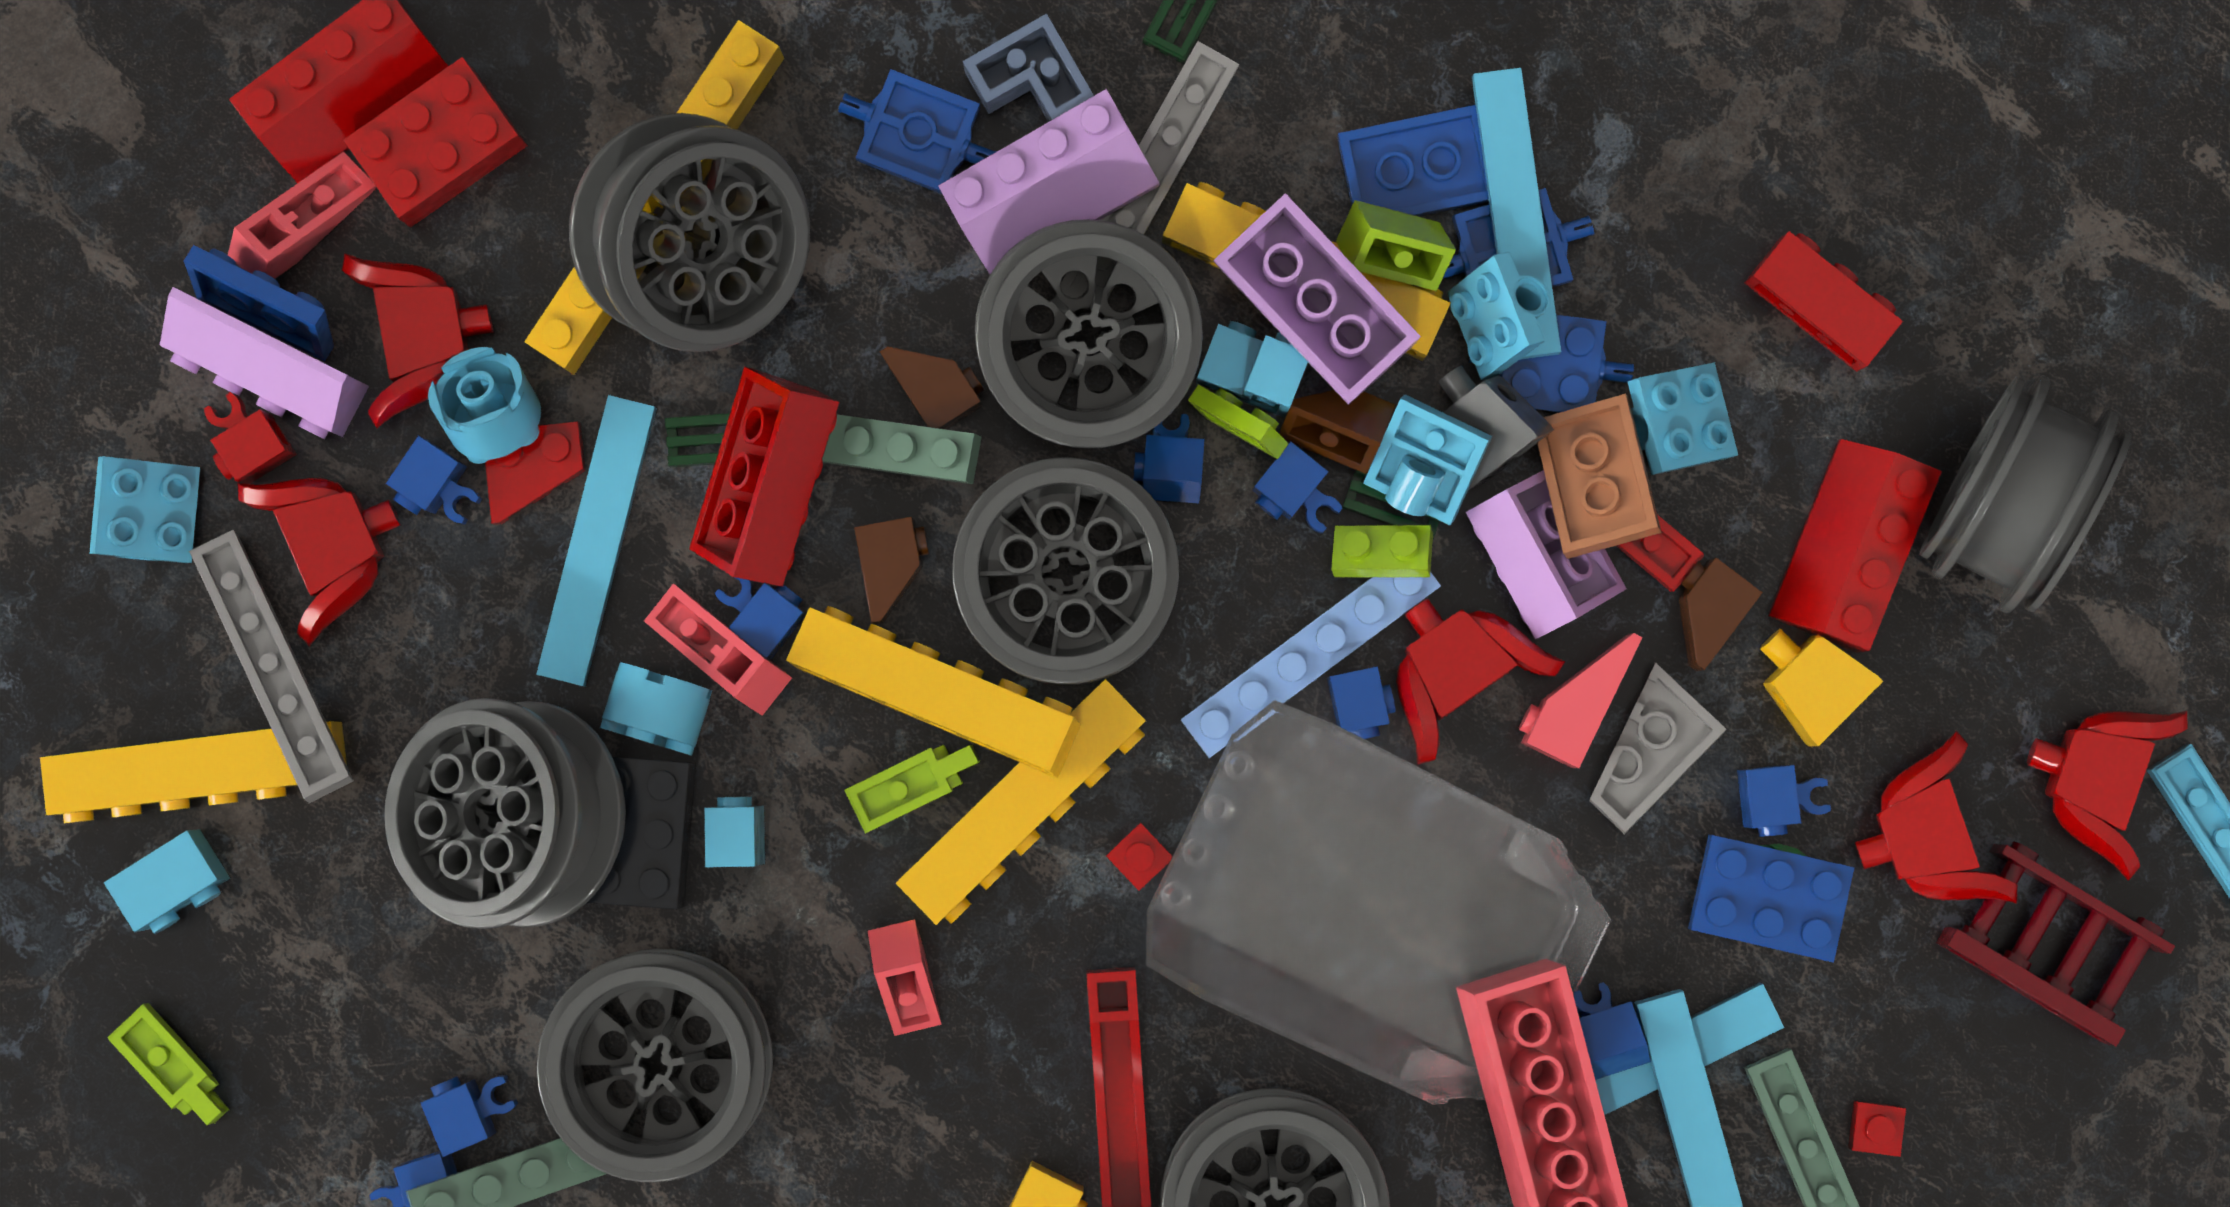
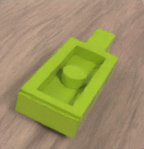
[844,745,980,834]
[107,1003,230,1125]

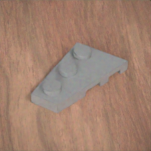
[1589,662,1726,835]

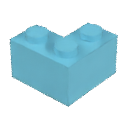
[1196,321,1308,418]

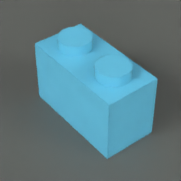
[704,796,765,867]
[104,829,230,934]

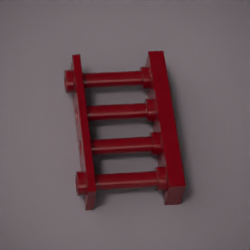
[1936,841,2175,1047]

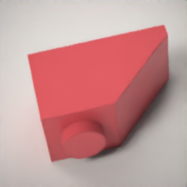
[868,919,942,1036]

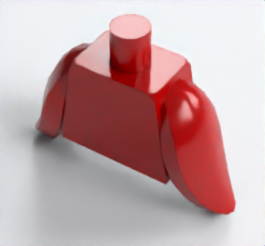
[341,253,493,429]
[237,478,401,647]
[1396,598,1566,765]
[2027,710,2188,881]
[1855,730,2018,904]

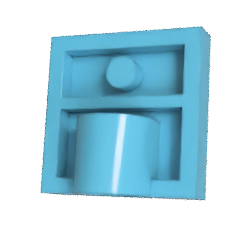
[1447,252,1550,380]
[1628,362,1738,475]
[1363,395,1492,525]
[89,456,200,563]

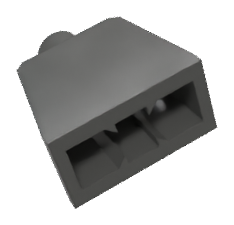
[1438,365,1554,490]

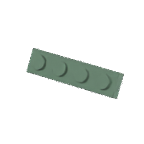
[822,414,982,484]
[1744,1048,1860,1207]
[405,1138,606,1207]

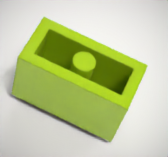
[1336,200,1456,291]

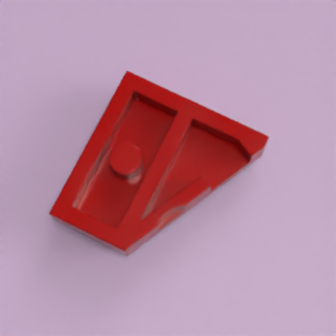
[485,421,586,525]

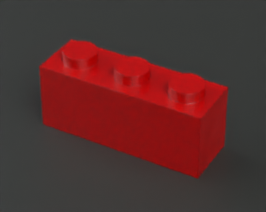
[1744,231,1903,372]

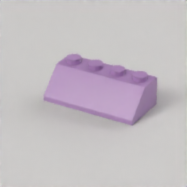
[938,89,1160,274]
[1213,193,1421,405]
[160,287,369,439]

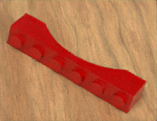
[1087,967,1151,1207]

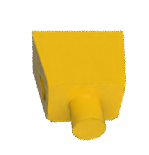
[1760,629,1883,747]

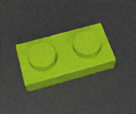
[1188,384,1288,459]
[1331,525,1433,577]

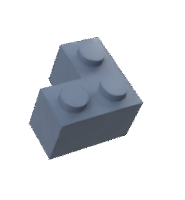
[962,14,1094,122]

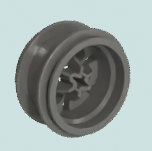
[569,113,810,352]
[975,219,1203,448]
[1919,375,2132,613]
[952,457,1179,686]
[384,698,626,929]
[537,948,773,1182]
[1160,1088,1390,1207]

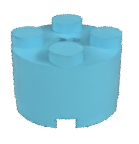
[428,347,541,464]
[600,662,712,756]

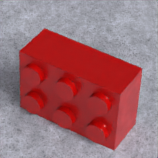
[343,57,528,228]

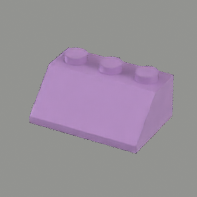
[1466,470,1627,639]

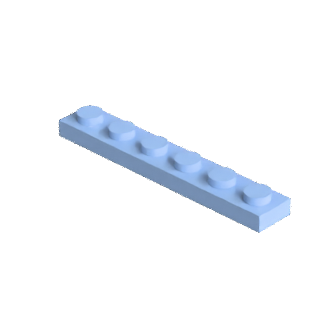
[1181,572,1441,758]

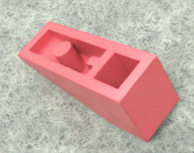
[228,151,376,279]
[644,583,792,716]
[1519,633,1643,768]

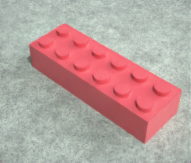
[1456,959,1628,1207]

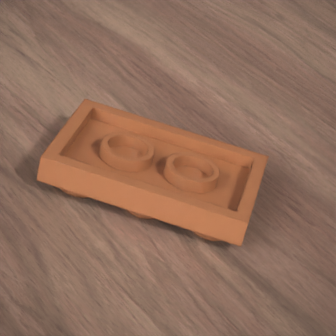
[1538,393,1662,559]

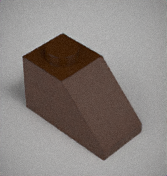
[879,346,985,430]
[1279,390,1395,474]
[854,517,929,624]
[1679,558,1763,671]

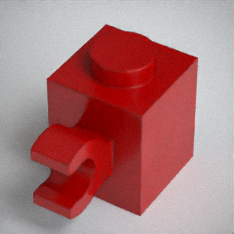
[204,392,297,484]

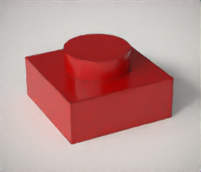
[1106,822,1174,891]
[1848,1100,1906,1157]

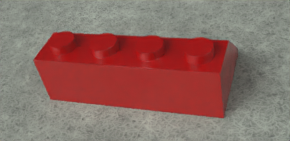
[229,0,448,183]
[689,366,839,587]
[1768,439,1942,653]

